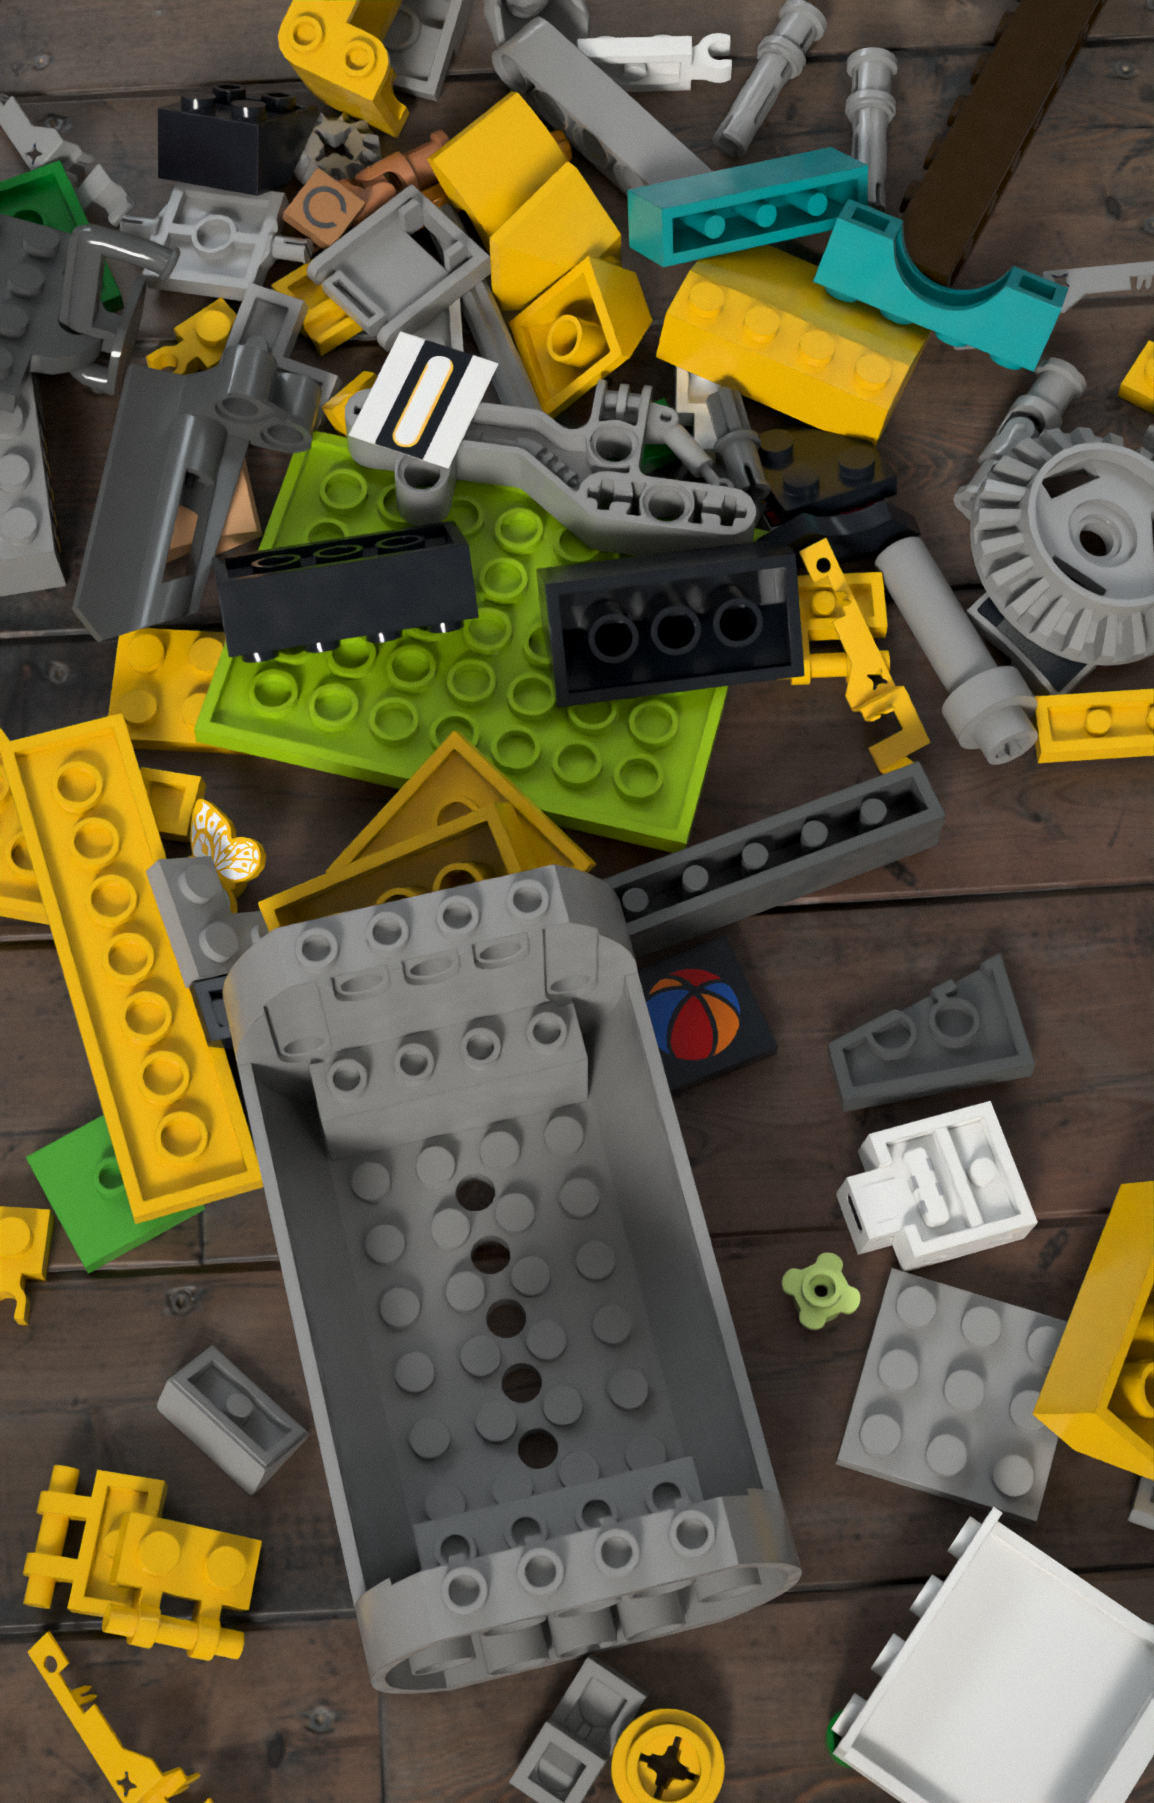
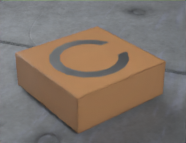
[282,168,366,250]

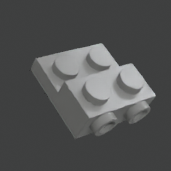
[382,0,474,102]

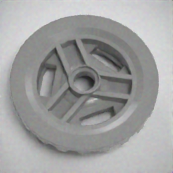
[970,427,1154,666]

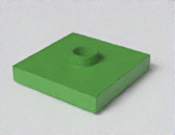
[26,1115,206,1274]

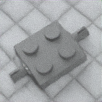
[119,182,313,301]

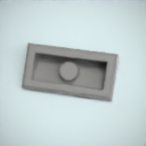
[157,1345,309,1495]

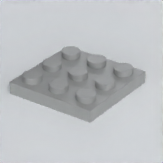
[836,1268,1068,1526]

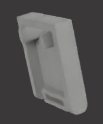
[307,184,491,352]

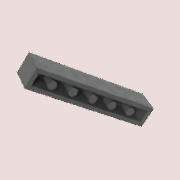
[602,761,946,959]

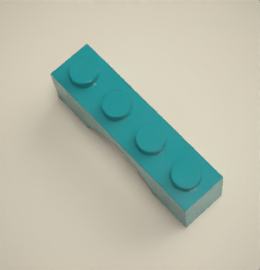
[813,198,1069,372]

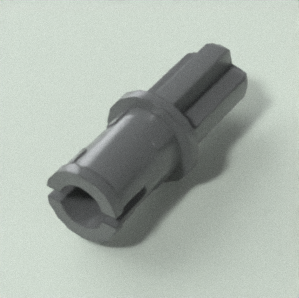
[706,386,771,503]

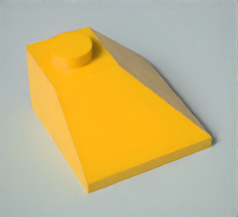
[489,161,622,311]
[509,256,653,419]

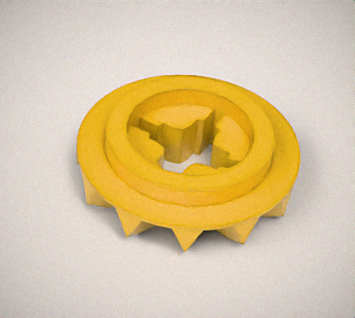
[610,1708,725,1803]

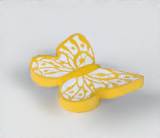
[189,799,267,913]

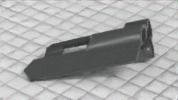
[72,344,322,642]

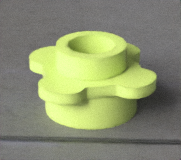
[782,1252,860,1330]

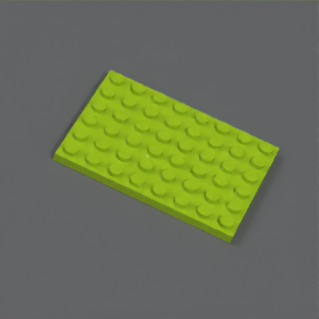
[194,430,770,853]

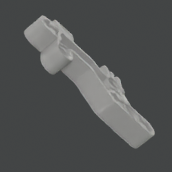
[345,379,756,556]

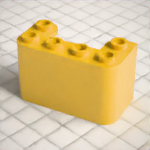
[278,0,410,138]

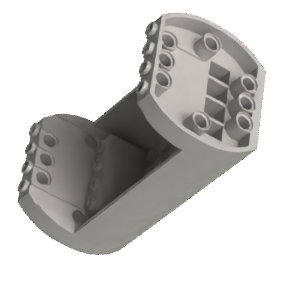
[222,864,802,1694]

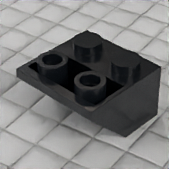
[158,83,318,196]

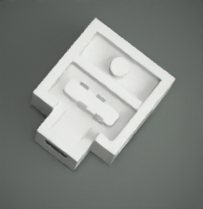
[836,1101,1038,1272]

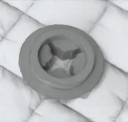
[294,111,381,185]

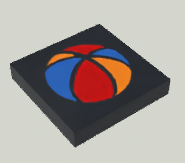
[638,935,778,1096]

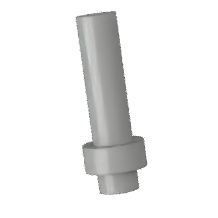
[874,537,1038,765]

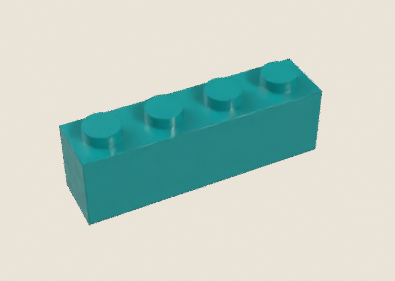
[627,147,868,267]

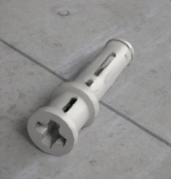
[712,0,827,158]
[845,47,898,213]

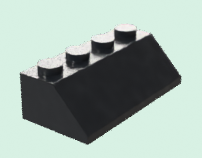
[212,520,479,663]
[536,539,805,708]

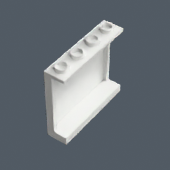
[831,1507,1154,1803]

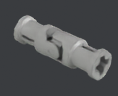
[953,357,1087,521]

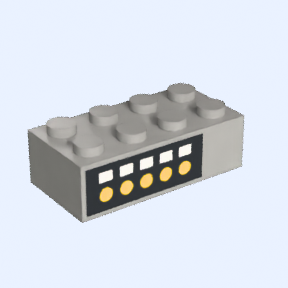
[0,372,66,597]

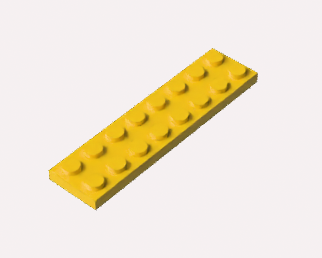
[0,713,264,1224]

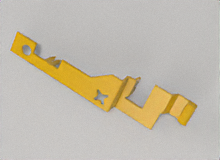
[799,538,931,775]
[27,1631,214,1803]

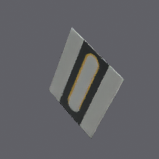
[349,331,499,469]

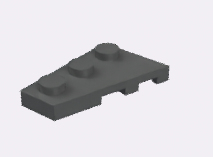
[827,953,1035,1112]

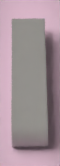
[491,17,713,197]

